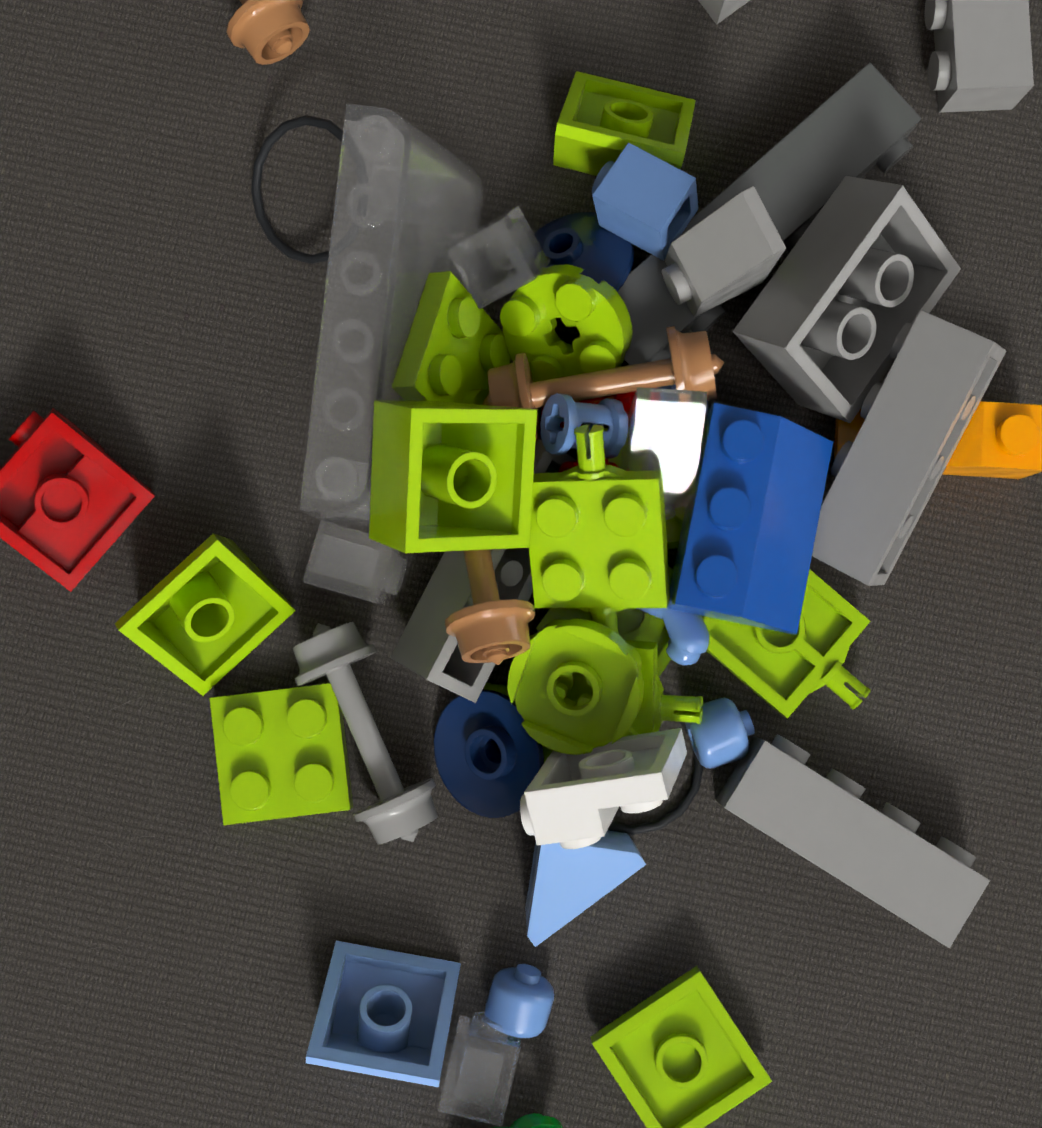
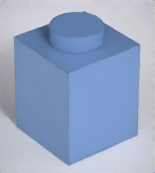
[592,142,698,261]

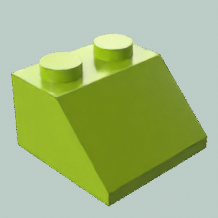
[369,400,537,553]

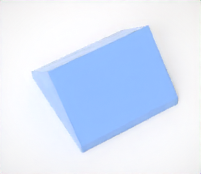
[525,830,646,947]
[306,941,461,1087]

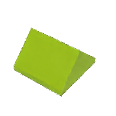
[553,71,696,176]
[115,533,296,696]

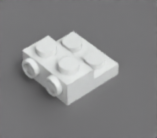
[520,728,687,849]

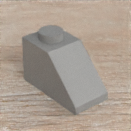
[662,186,786,317]

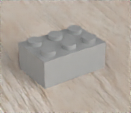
[733,176,961,423]

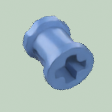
[540,393,628,459]

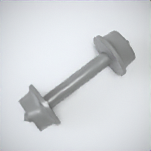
[292,622,438,845]

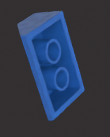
[667,403,833,635]

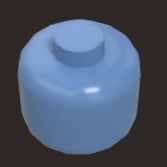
[685,697,755,769]
[485,964,554,1038]

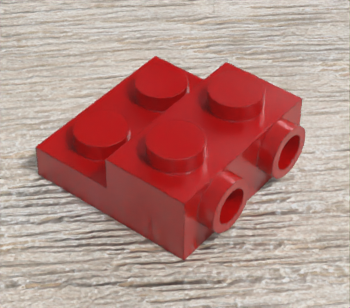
[0,408,155,592]

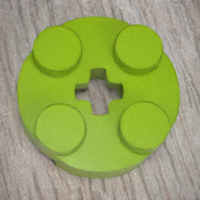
[500,265,633,382]
[507,619,644,755]

